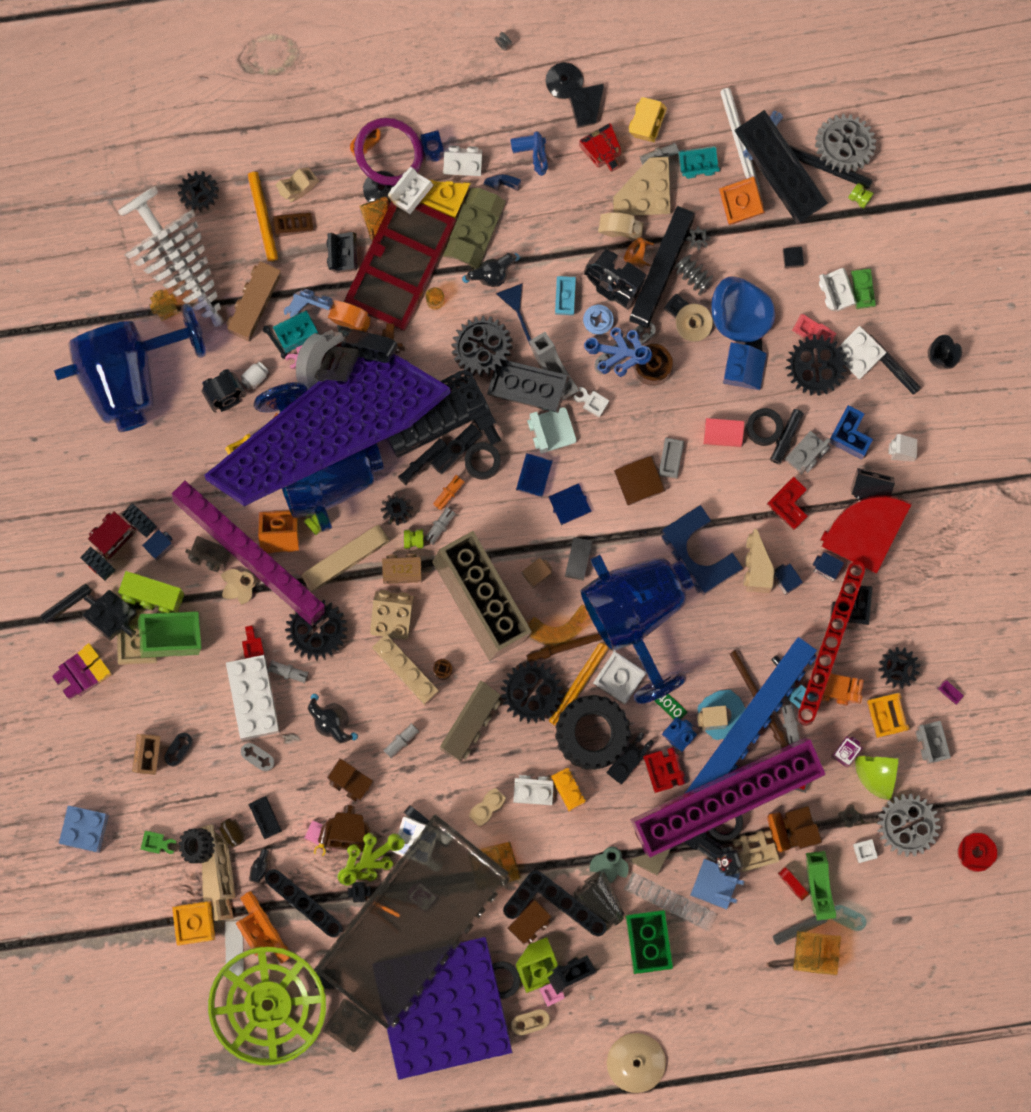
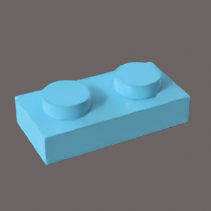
[555,276,576,316]

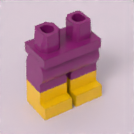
[52,643,112,700]

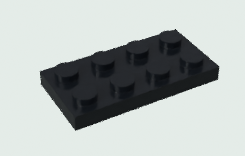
[487,361,570,413]

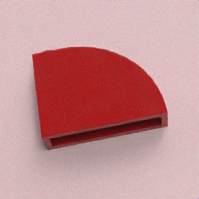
[820,495,911,573]

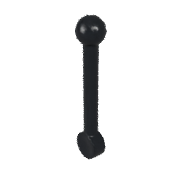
[263,326,288,359]

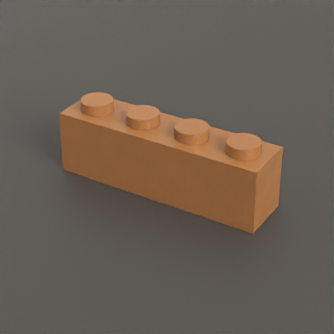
[226,261,282,342]

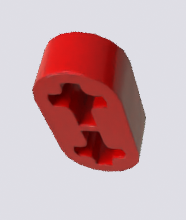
[778,867,809,901]

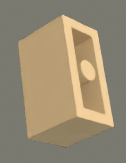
[697,706,728,731]

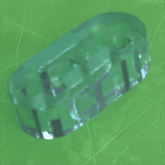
[832,905,866,931]

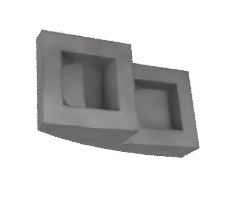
[565,537,592,581]

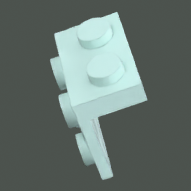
[527,407,576,454]

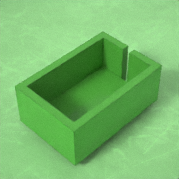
[138,612,201,658]

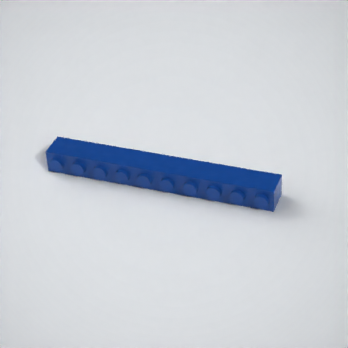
[684,637,817,794]

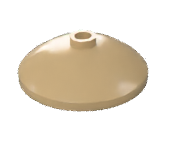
[607,1033,666,1093]

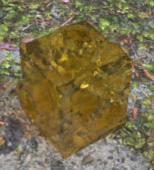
[149,289,179,321]

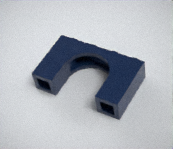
[661,505,743,596]

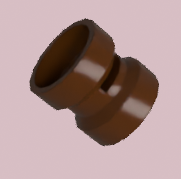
[433,659,452,680]

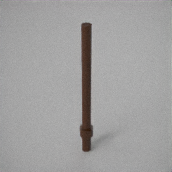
[526,622,638,662]
[729,650,789,748]

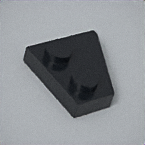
[568,84,604,129]

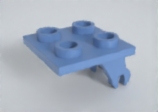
[284,289,333,317]
[690,859,744,910]

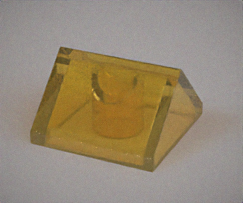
[359,197,389,241]

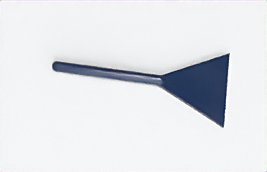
[496,284,531,347]

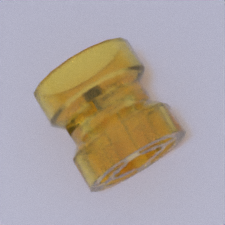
[426,287,445,310]

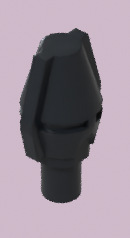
[249,849,269,883]

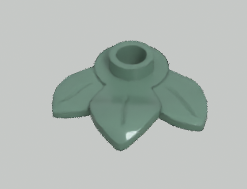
[589,847,629,885]

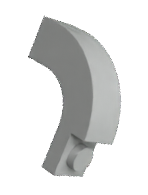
[296,330,344,392]
[529,332,579,401]

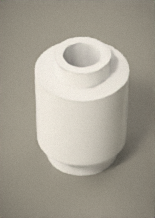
[241,362,269,390]

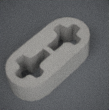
[241,743,275,772]

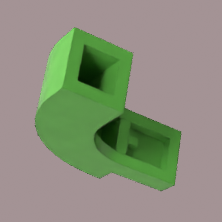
[806,851,836,920]

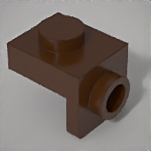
[382,324,405,353]

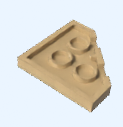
[613,157,670,216]

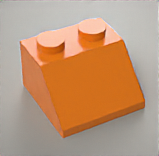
[258,510,299,553]

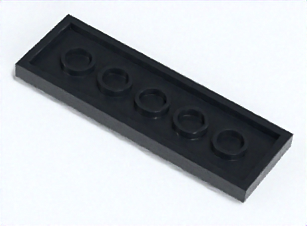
[734,110,828,224]

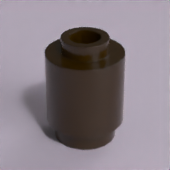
[219,818,246,848]

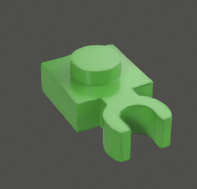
[140,831,177,854]

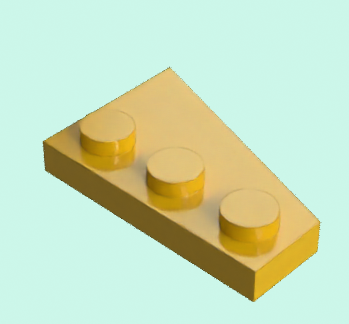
[420,180,470,219]

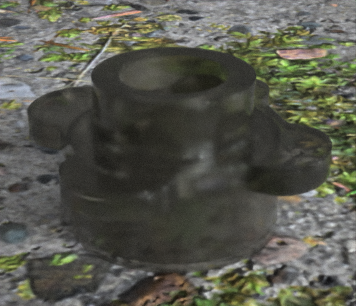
[838,804,862,828]

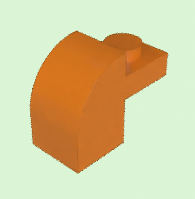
[328,300,371,332]

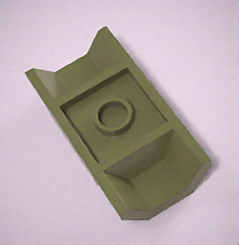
[443,188,506,269]

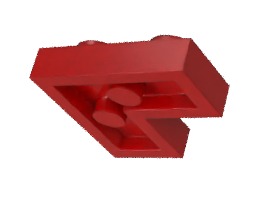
[767,476,808,530]

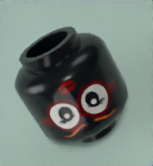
[716,846,744,876]

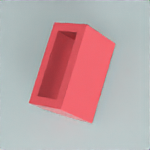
[703,418,744,447]

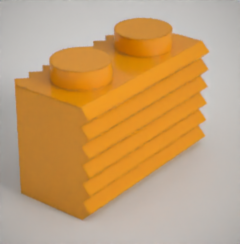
[551,768,586,812]

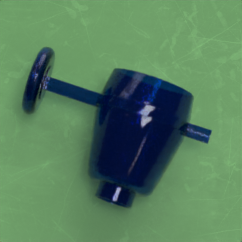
[54,304,207,433]
[253,382,384,532]
[580,555,694,704]

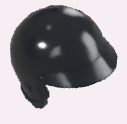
[928,335,962,369]

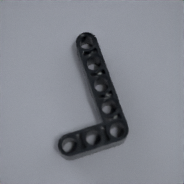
[503,870,607,937]

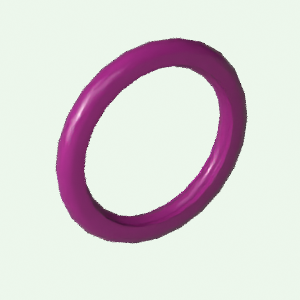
[354,117,423,186]

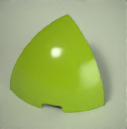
[855,756,899,800]

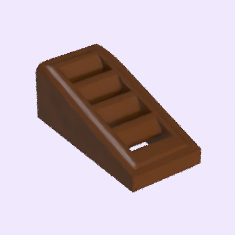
[273,212,314,237]

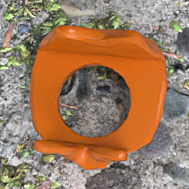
[623,237,654,268]

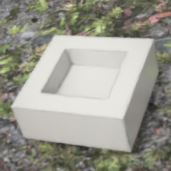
[853,839,878,863]

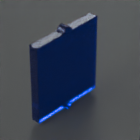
[548,483,592,526]

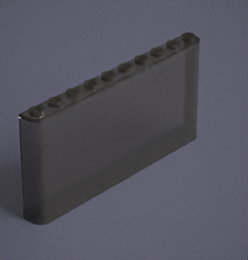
[314,814,510,1029]

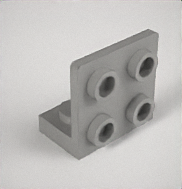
[785,431,831,475]

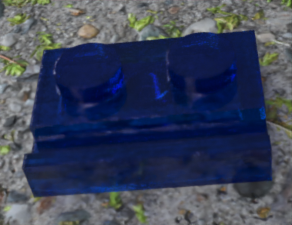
[516,453,553,498]

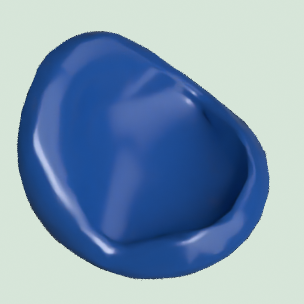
[711,276,775,342]

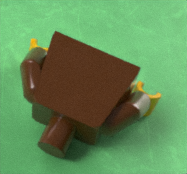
[314,805,373,856]

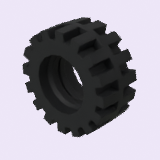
[179,828,215,863]

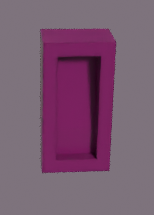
[937,680,964,705]

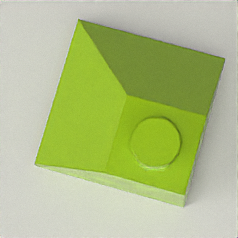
[516,938,558,993]

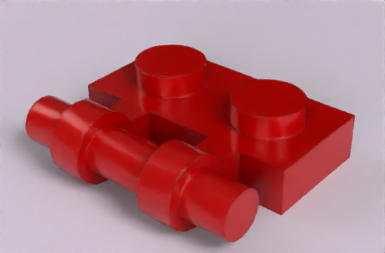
[643,747,686,794]

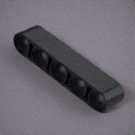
[265,869,343,938]

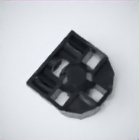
[584,249,647,310]

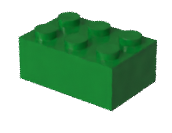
[625,910,673,974]

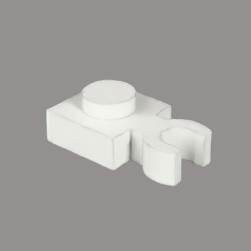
[573,387,609,418]

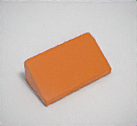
[766,812,791,853]

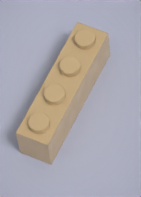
[372,634,439,706]

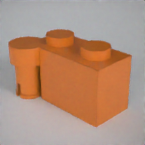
[814,673,864,706]

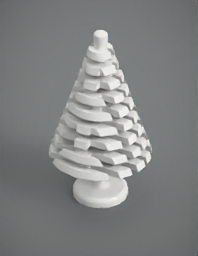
[117,186,224,327]

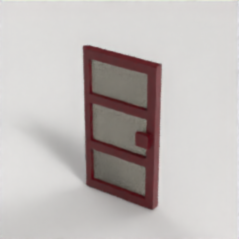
[343,201,457,332]

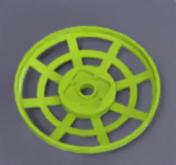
[208,947,326,1065]

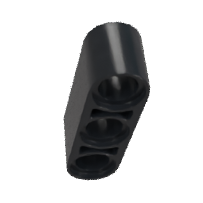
[341,329,398,363]

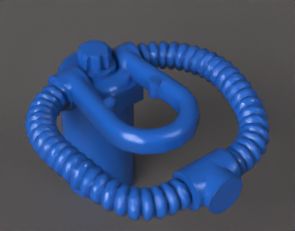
[511,131,548,176]

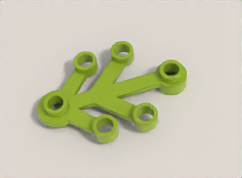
[337,833,405,886]

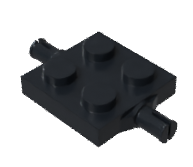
[82,590,137,641]

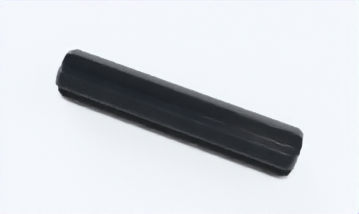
[40,583,92,623]

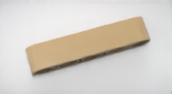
[301,525,390,592]

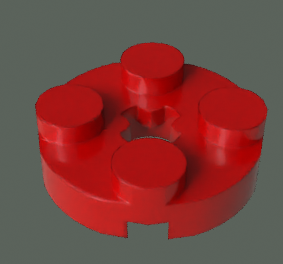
[957,833,997,872]

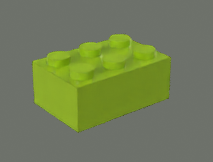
[118,571,185,613]

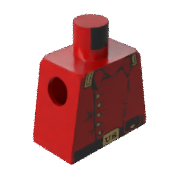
[579,123,621,172]

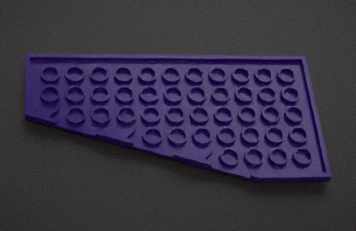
[204,354,451,506]

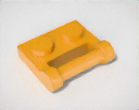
[866,693,910,739]

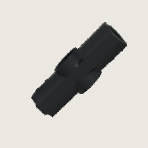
[430,424,483,475]
[684,832,723,861]

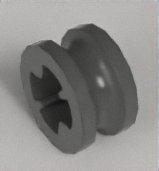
[494,32,512,51]

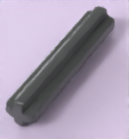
[772,916,828,945]

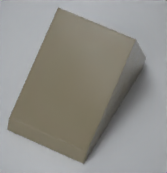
[631,849,670,876]

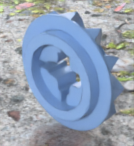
[583,305,613,335]

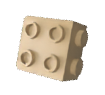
[370,590,414,639]

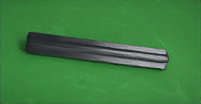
[870,334,921,395]

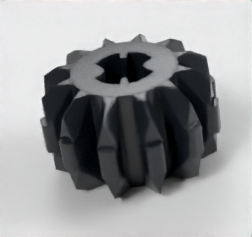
[380,493,413,526]

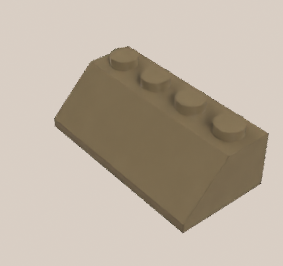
[440,680,502,762]

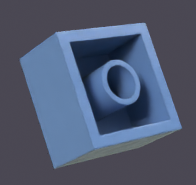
[59,805,109,853]

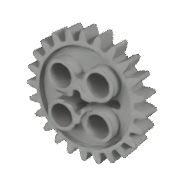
[815,114,876,173]
[877,794,941,857]

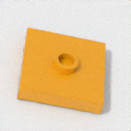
[172,901,215,946]

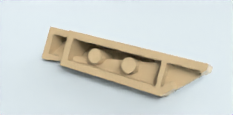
[201,825,236,922]

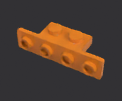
[235,891,291,964]

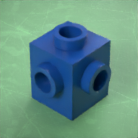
[662,717,697,752]

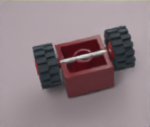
[80,503,157,581]

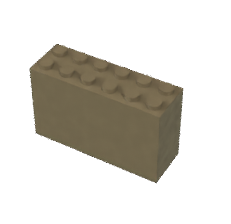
[433,531,532,661]

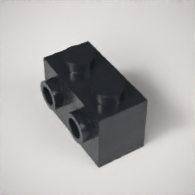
[851,468,895,500]
[548,955,597,995]

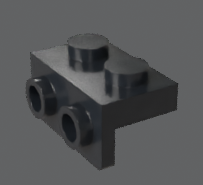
[326,232,357,273]

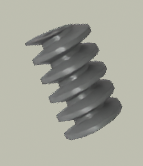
[673,254,714,296]

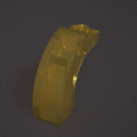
[527,604,588,646]

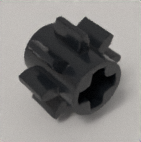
[348,882,372,903]

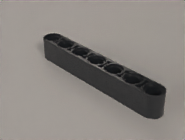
[629,206,696,328]

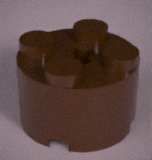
[634,344,673,386]

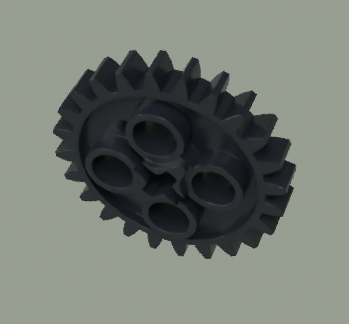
[451,316,513,377]
[786,334,848,396]
[285,599,348,662]
[501,661,563,724]

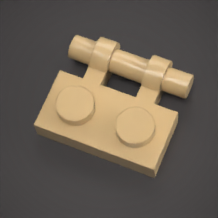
[733,830,780,872]

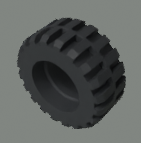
[555,695,631,770]

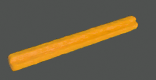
[247,171,278,262]
[549,643,608,726]

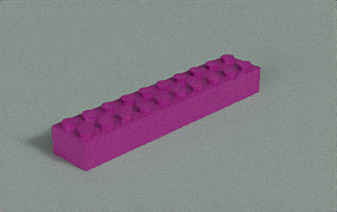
[630,738,826,857]

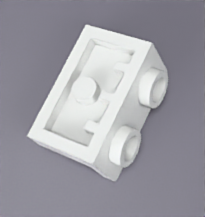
[513,775,554,806]

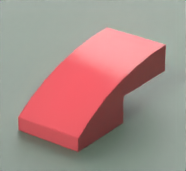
[792,314,837,343]

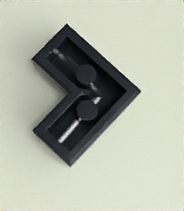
[830,585,873,625]

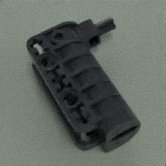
[387,370,502,458]

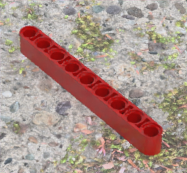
[798,561,865,726]

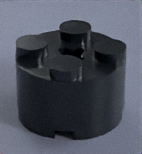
[202,369,246,413]

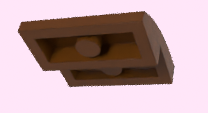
[614,456,666,506]

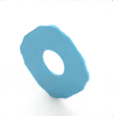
[697,690,746,740]

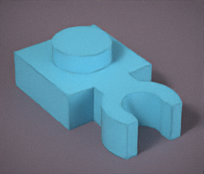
[788,683,816,709]

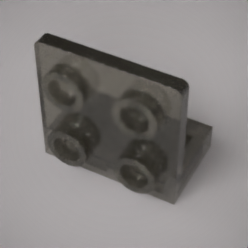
[185,536,232,573]
[323,998,377,1052]

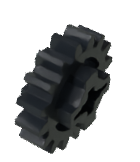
[178,171,219,213]
[878,647,920,689]

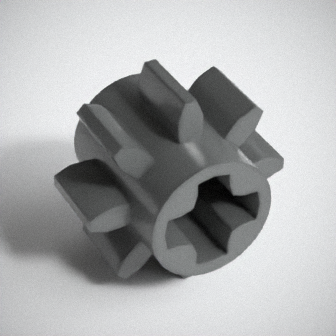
[686,226,710,251]

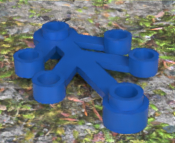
[584,327,652,377]

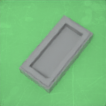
[659,437,684,479]

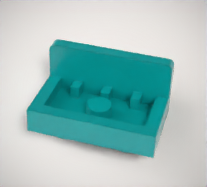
[678,146,720,179]
[273,311,319,353]

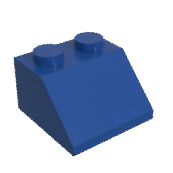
[723,342,767,390]

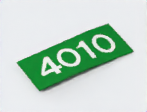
[651,687,688,719]

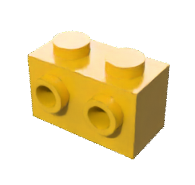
[629,97,667,143]

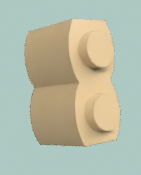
[469,788,506,827]

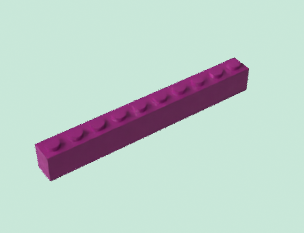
[172,480,325,626]

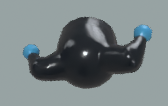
[462,253,520,287]
[307,693,358,743]

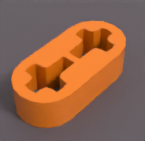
[350,128,381,156]

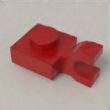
[242,625,265,659]

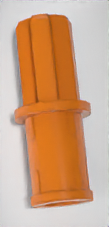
[433,475,465,510]

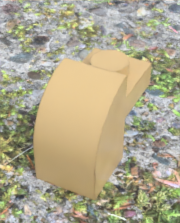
[275,167,319,202]
[598,213,644,241]

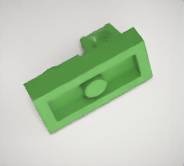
[851,269,876,309]

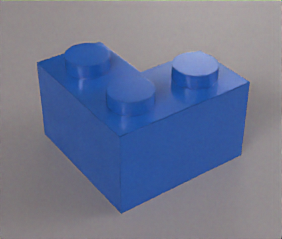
[830,405,873,460]

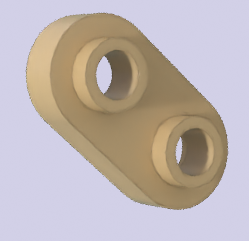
[511,1010,550,1035]

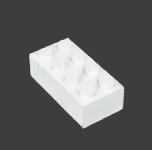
[226,655,280,741]

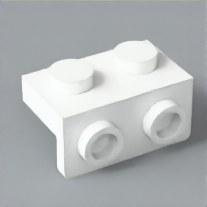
[443,145,482,176]
[388,167,433,214]
[819,268,857,312]

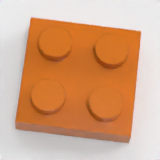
[719,176,765,225]

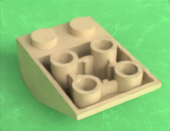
[743,529,774,593]

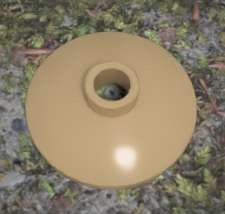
[676,304,713,342]

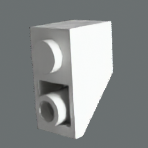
[888,434,918,461]

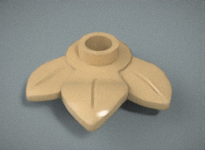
[221,569,256,605]

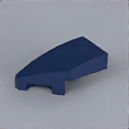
[483,174,521,191]

